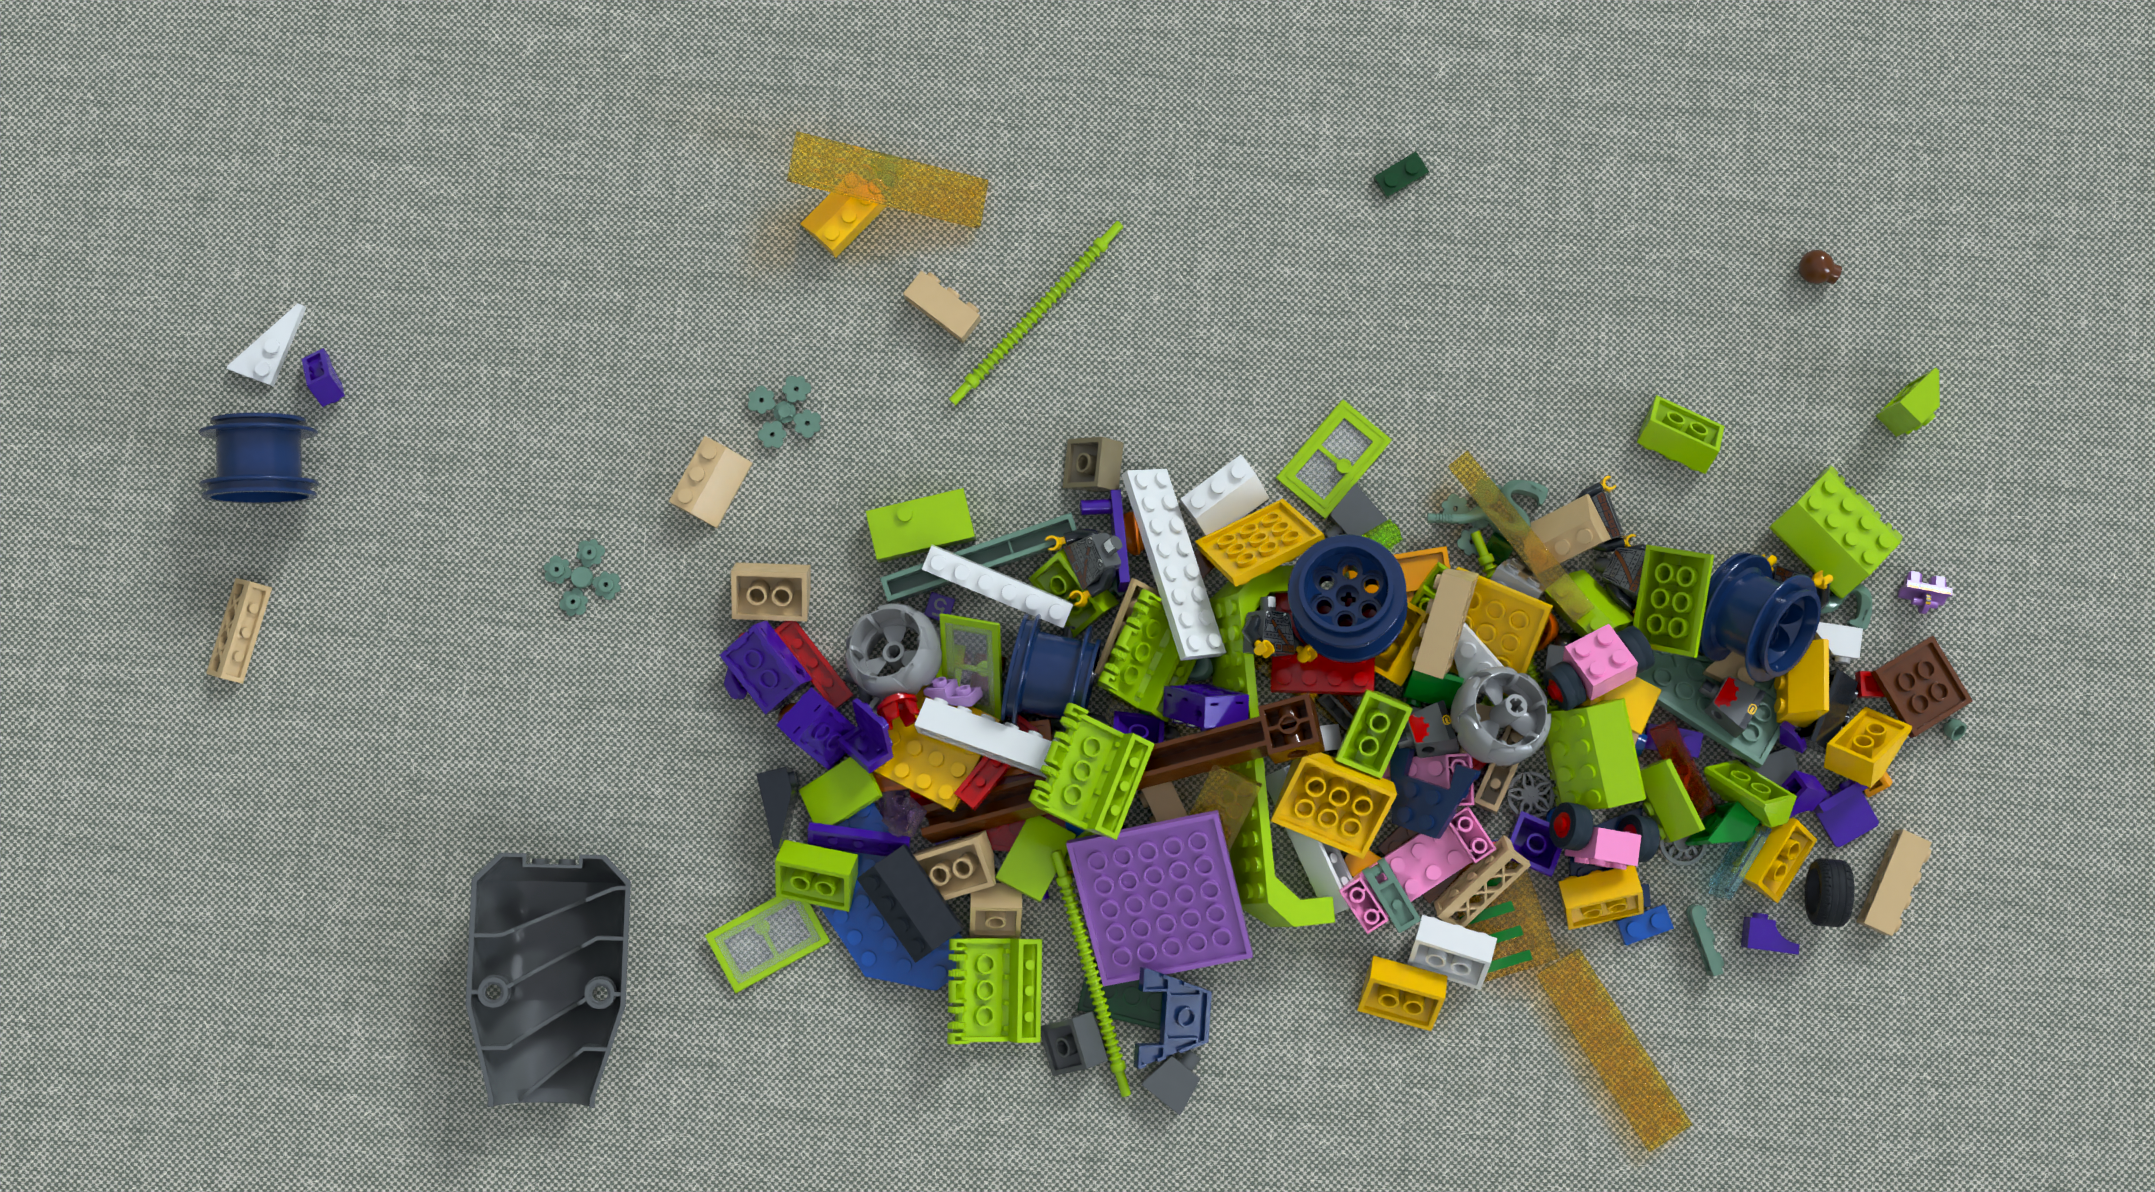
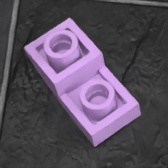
[923,677,983,706]

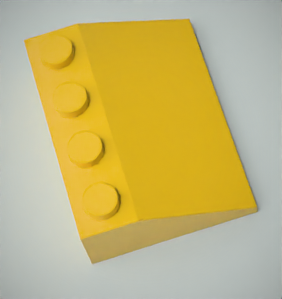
[1270,752,1397,859]

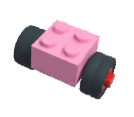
[1543,624,1655,711]
[1549,802,1660,870]

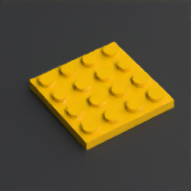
[1195,498,1325,587]
[1449,567,1553,696]
[873,685,1002,812]

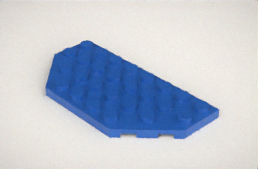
[820,802,963,991]

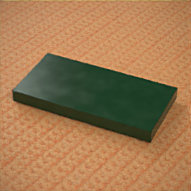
[1077,961,1163,1030]

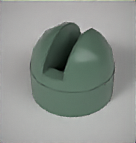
[1943,718,1967,741]

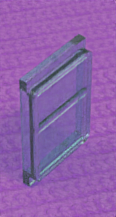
[1708,825,1772,900]

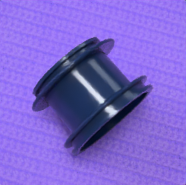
[198,413,319,503]
[1288,534,1408,663]
[1698,552,1821,682]
[1001,614,1101,733]

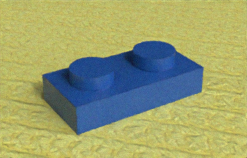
[1615,904,1674,945]

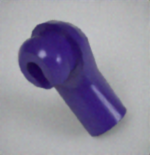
[724,667,747,700]

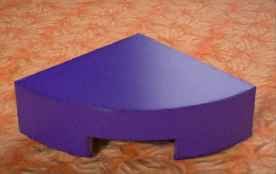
[1780,721,1807,753]

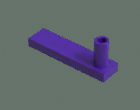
[1080,489,1130,592]
[808,814,911,857]

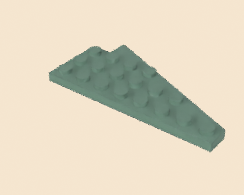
[1636,649,1782,768]

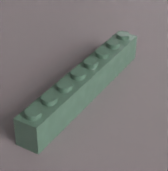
[880,513,1077,603]

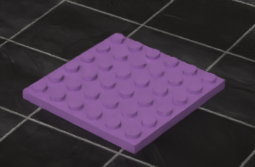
[1066,810,1253,986]

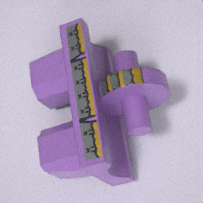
[1898,571,1952,614]

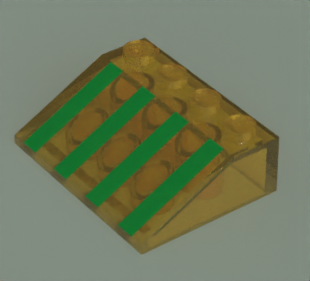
[1448,862,1560,982]

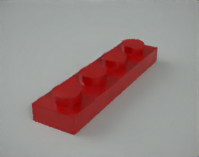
[774,621,854,708]
[954,715,1040,811]

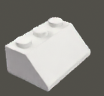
[1180,455,1269,536]
[1407,915,1497,990]

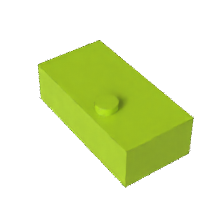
[866,488,976,563]

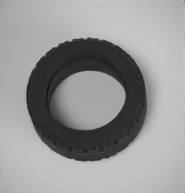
[1805,858,1855,927]

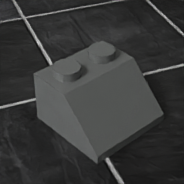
[1041,1011,1108,1076]

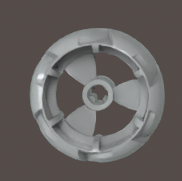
[845,603,942,700]
[1450,666,1551,766]

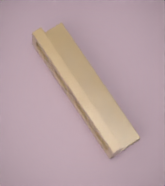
[206,578,272,684]
[1433,835,1531,928]

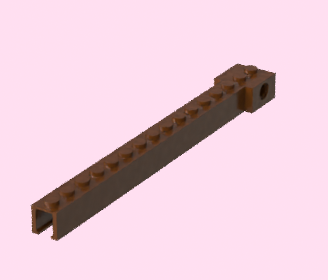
[918,693,1325,844]

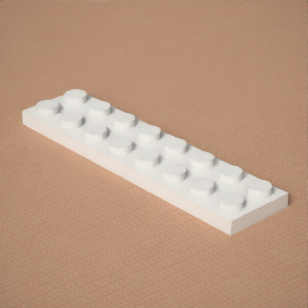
[1122,469,1226,661]

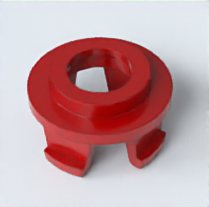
[876,692,920,730]

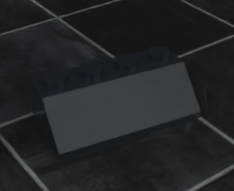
[857,844,964,963]

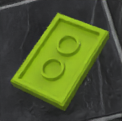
[799,757,883,826]
[995,816,1076,903]

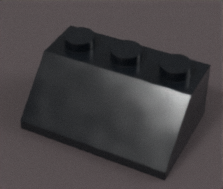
[1799,669,1858,754]

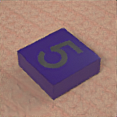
[924,592,956,621]

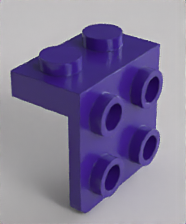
[837,698,893,774]
[1813,778,1879,847]

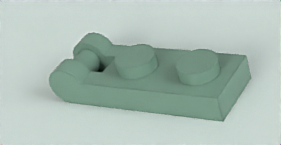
[1361,857,1421,933]
[1685,904,1724,976]

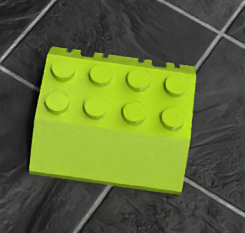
[1768,465,1903,599]
[1097,589,1197,722]
[1543,698,1646,810]
[1028,703,1154,840]
[947,938,1042,1044]

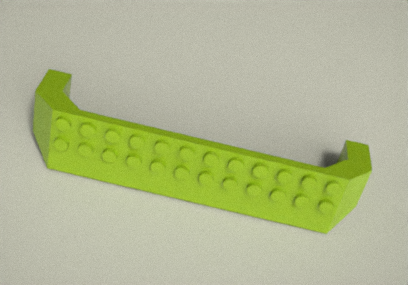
[1209,565,1335,927]

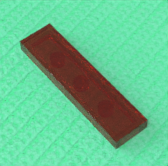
[1650,720,1717,818]

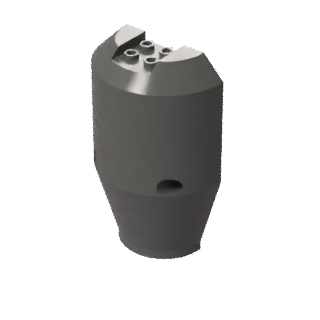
[465,853,631,1108]

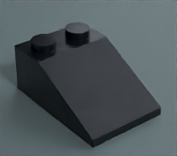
[756,767,801,849]

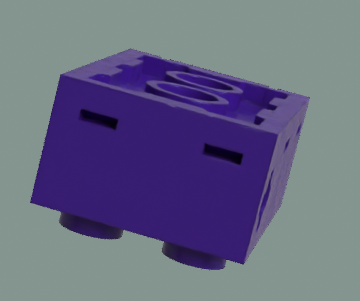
[719,620,812,715]
[1163,684,1249,731]
[776,687,856,770]

